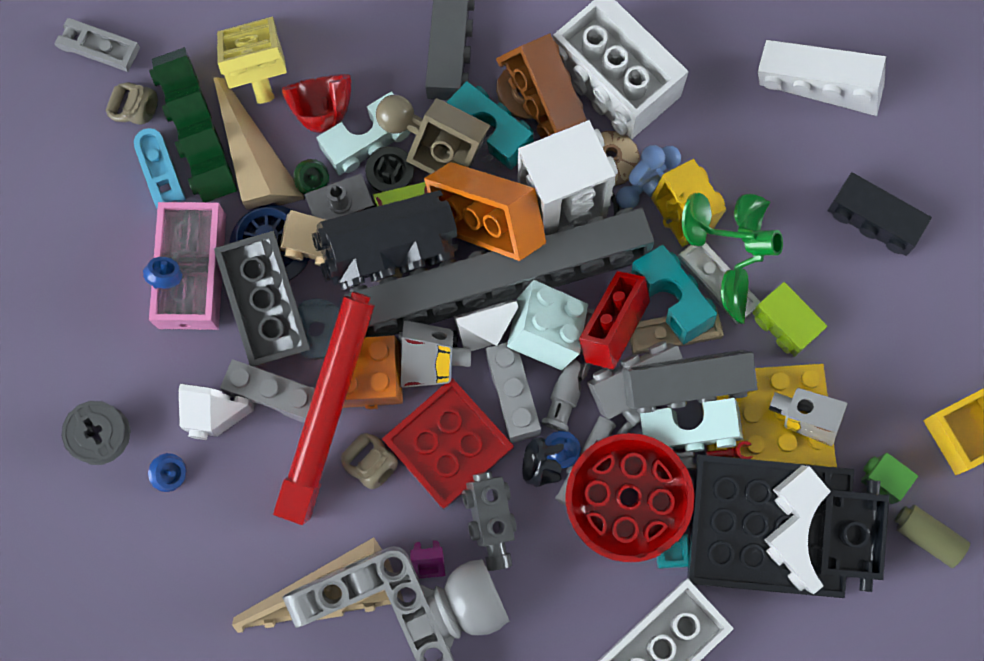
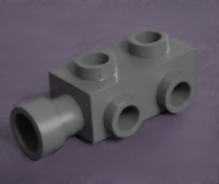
[462,472,517,571]

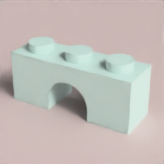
[316,91,410,176]
[640,398,744,452]

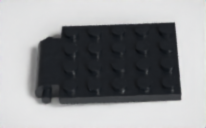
[687,454,890,598]

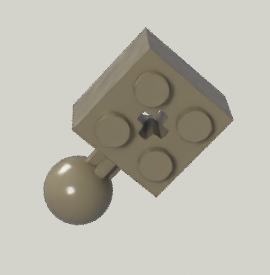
[376,95,490,174]

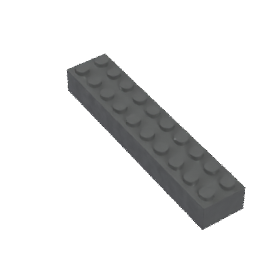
[343,208,654,337]

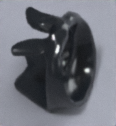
[522,437,564,487]

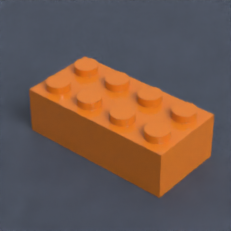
[424,162,546,261]

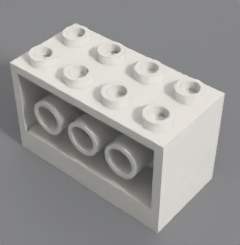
[553,0,689,139]
[518,120,618,236]

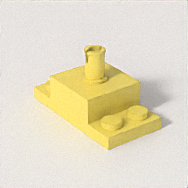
[217,16,287,104]

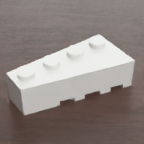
[758,40,886,116]

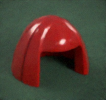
[282,74,351,133]

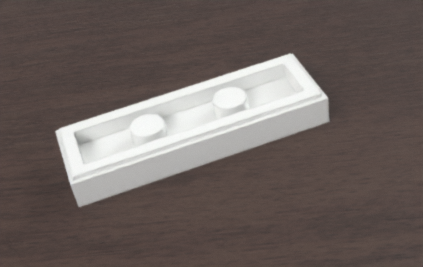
[677,242,760,325]

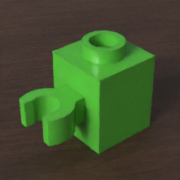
[861,452,918,505]

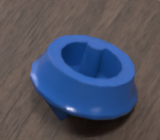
[143,257,182,289]
[545,431,581,469]
[148,453,186,492]

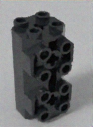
[312,190,458,290]

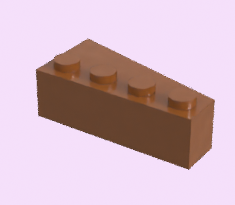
[496,33,587,139]

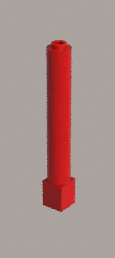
[273,292,375,525]

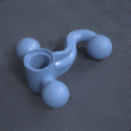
[616,145,681,209]

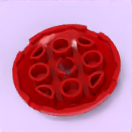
[565,433,694,562]

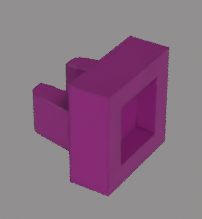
[410,540,446,579]

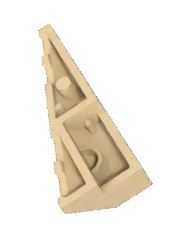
[214,77,305,210]
[232,537,404,633]

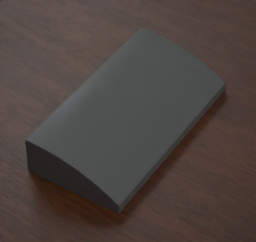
[213,231,310,366]

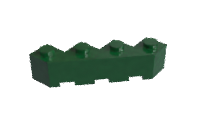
[149,47,237,203]

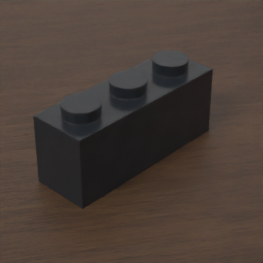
[827,172,932,256]

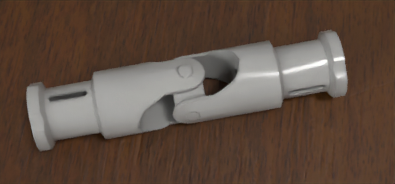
[541,308,595,432]

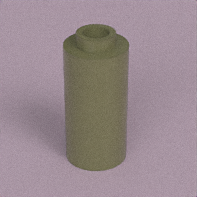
[894,504,971,568]

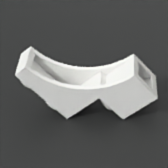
[764,465,831,594]

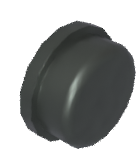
[365,146,415,192]

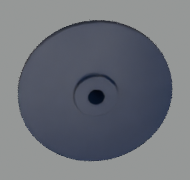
[229,205,310,281]

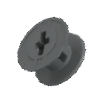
[61,401,131,465]

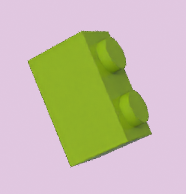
[752,282,828,357]

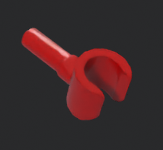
[706,441,753,459]

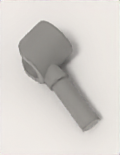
[617,408,641,434]

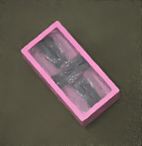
[149,202,226,330]

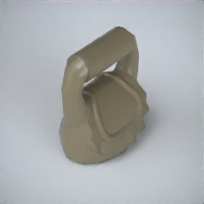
[105,82,158,125]
[341,433,398,489]

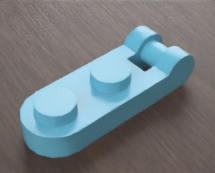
[134,128,186,209]

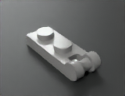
[54,18,140,72]

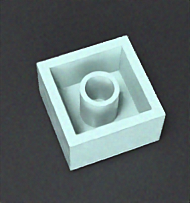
[507,280,588,370]

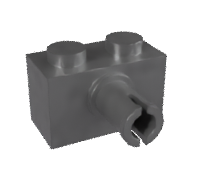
[305,174,374,220]

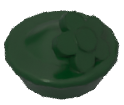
[293,159,329,194]

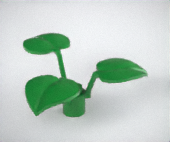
[682,193,783,324]

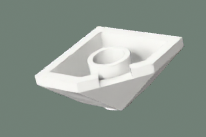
[179,384,255,440]

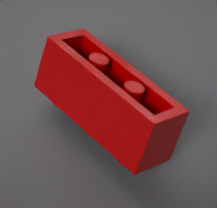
[579,271,650,370]

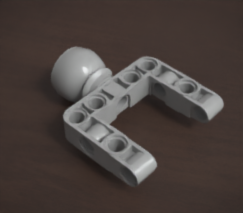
[282,546,510,661]

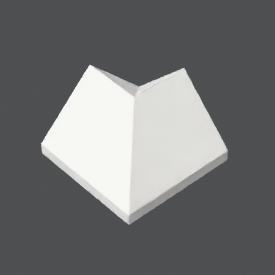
[454,300,518,351]

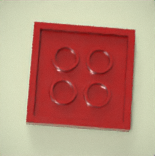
[382,378,514,510]

